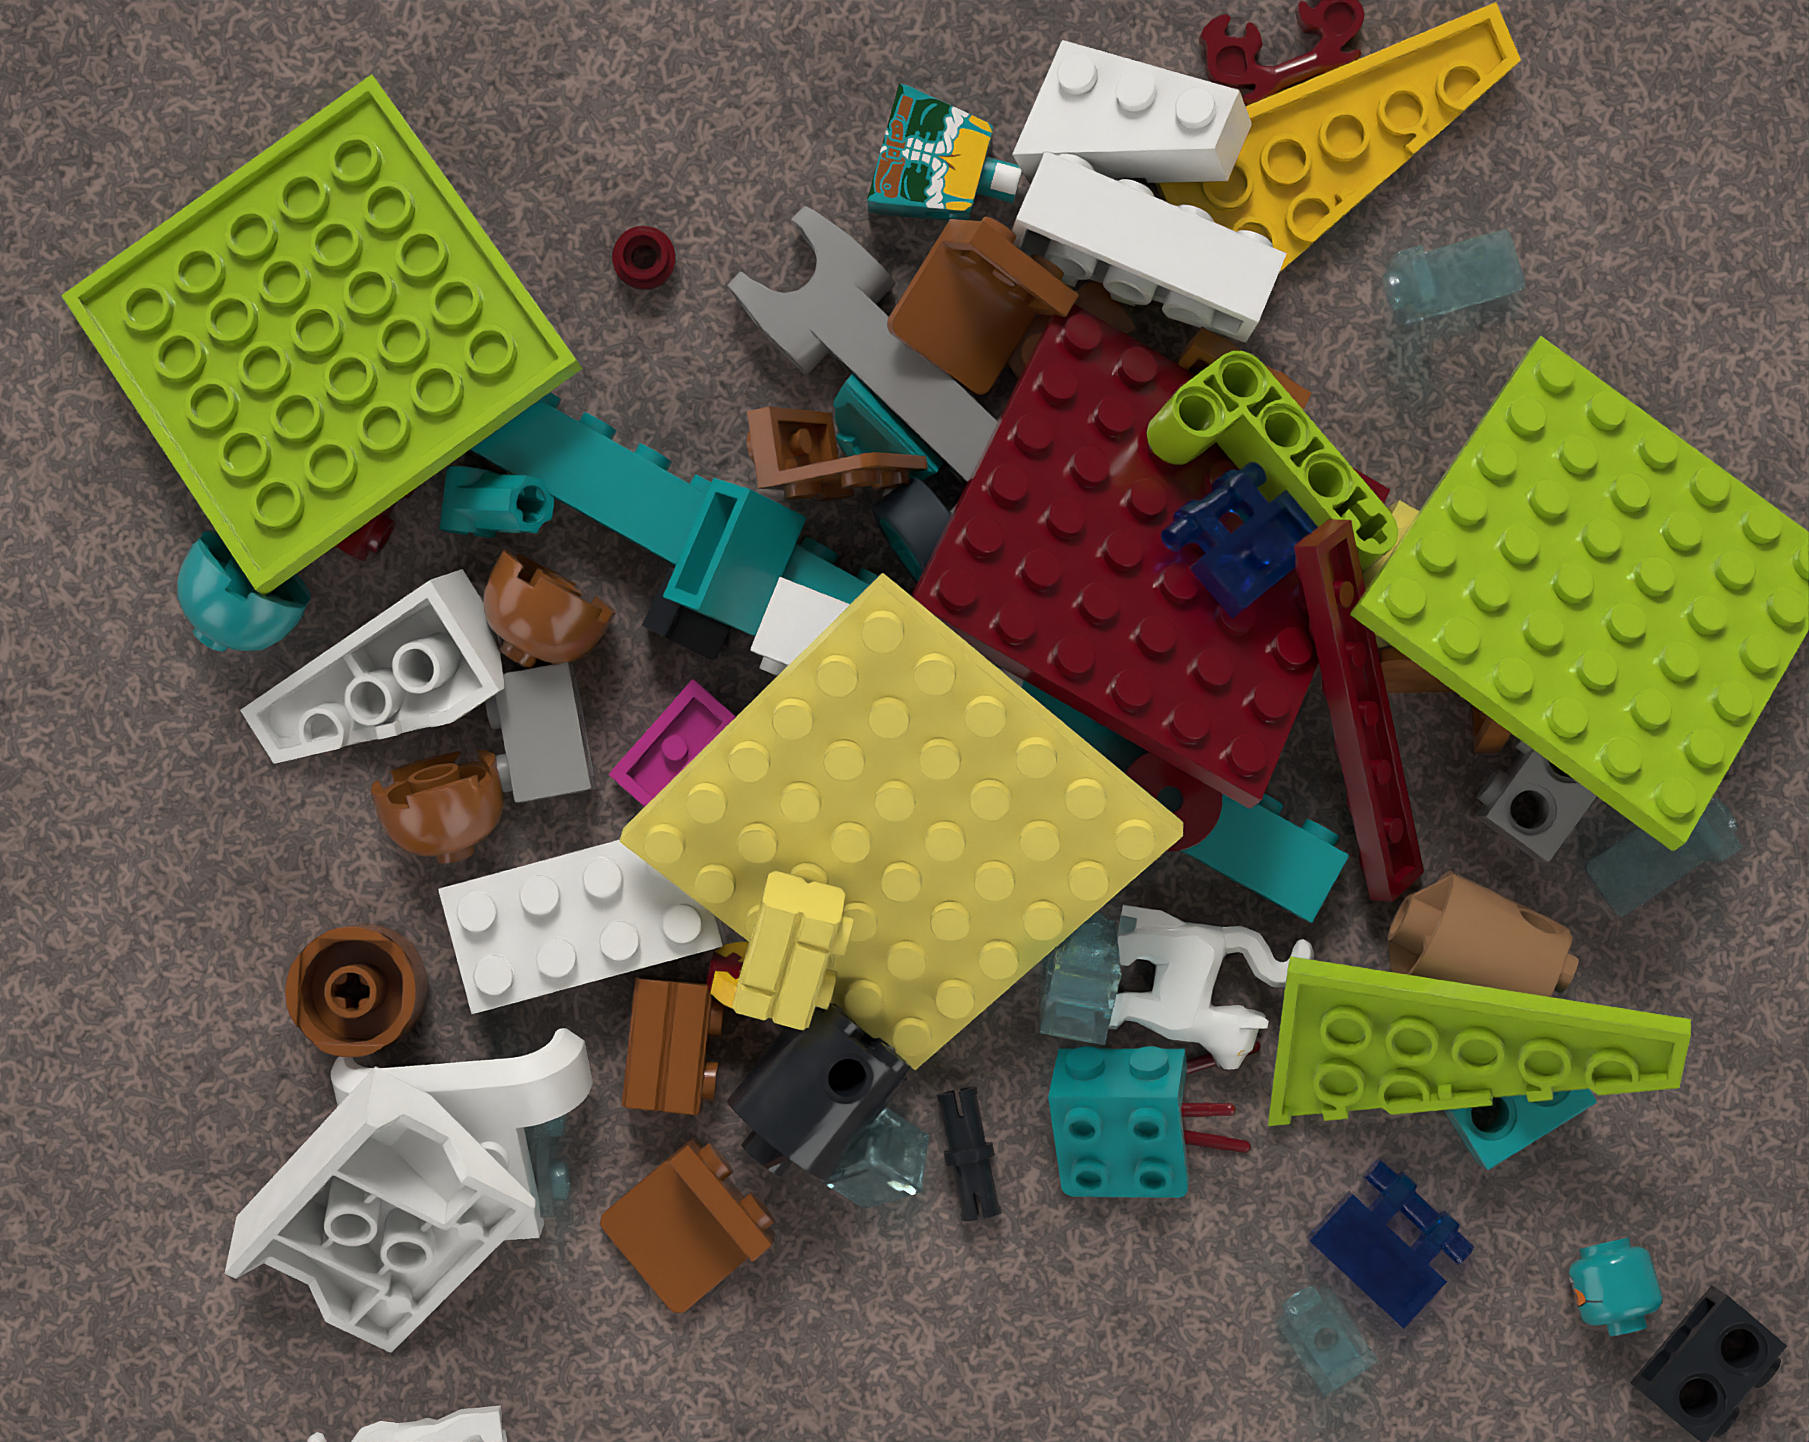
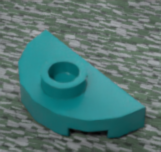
[833,373,944,481]

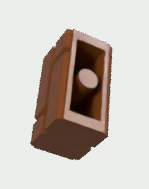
[621,975,726,1115]

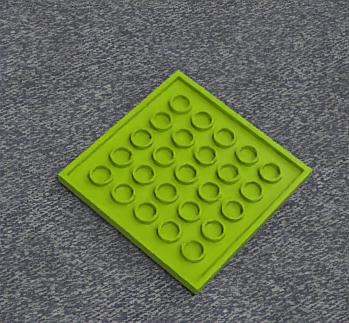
[61,74,583,596]
[1350,336,1809,852]

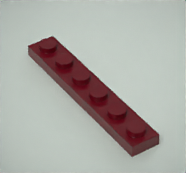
[1294,519,1424,902]

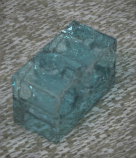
[1038,912,1121,1045]

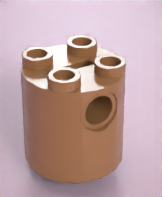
[1388,870,1579,997]

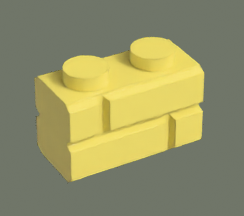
[732,870,853,1031]

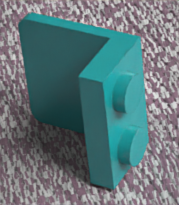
[1048,1046,1189,1198]

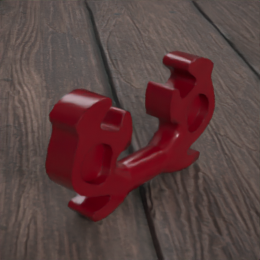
[1199,0,1365,107]

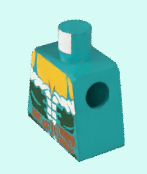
[867,83,1022,221]

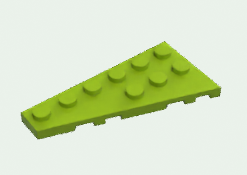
[1268,956,1691,1126]

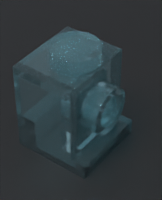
[1275,1285,1379,1396]

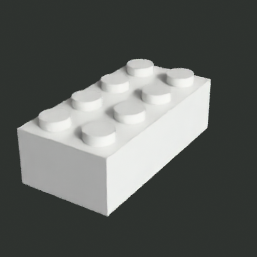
[438,840,727,1014]

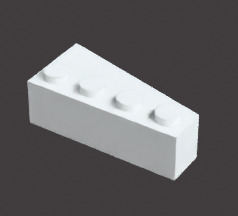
[1012,151,1287,343]

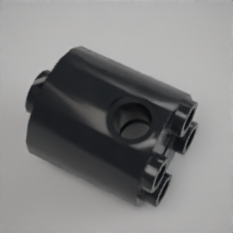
[727,1003,911,1181]

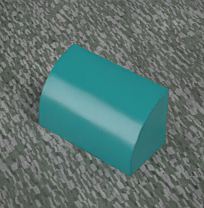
[663,478,807,636]

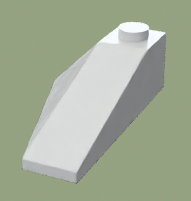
[240,569,505,764]

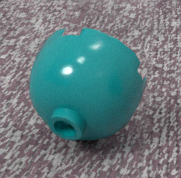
[177,530,311,652]

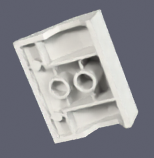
[225,1067,536,1353]

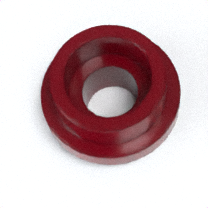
[612,225,676,290]

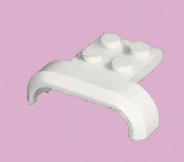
[331,1028,593,1240]

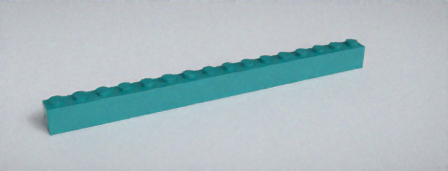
[469,392,1350,923]

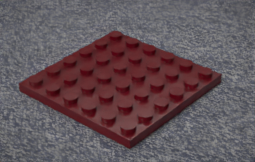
[911,304,1390,809]

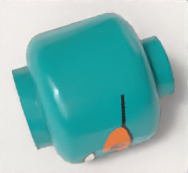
[1568,1237,1663,1337]

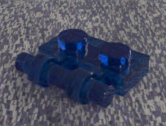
[1161,462,1318,619]
[1306,1159,1474,1329]

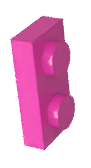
[608,679,736,807]

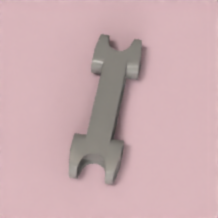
[727,206,998,515]

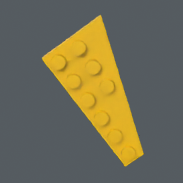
[1155,2,1521,273]

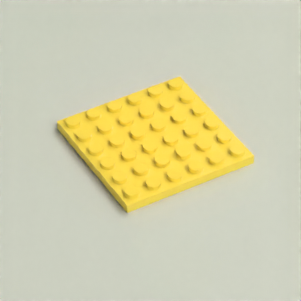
[619,573,1183,1070]

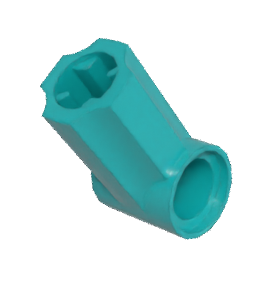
[439,466,554,538]

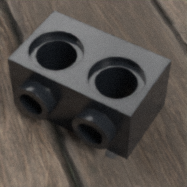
[1630,1285,1787,1442]

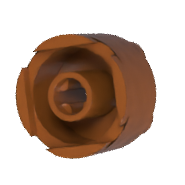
[285,923,428,1057]

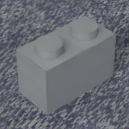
[485,662,597,803]

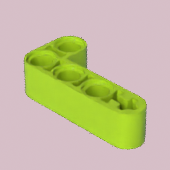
[1147,351,1398,574]

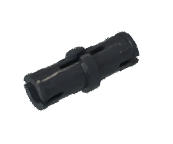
[936,1086,1002,1221]

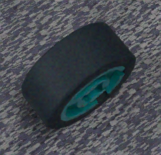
[872,478,951,584]

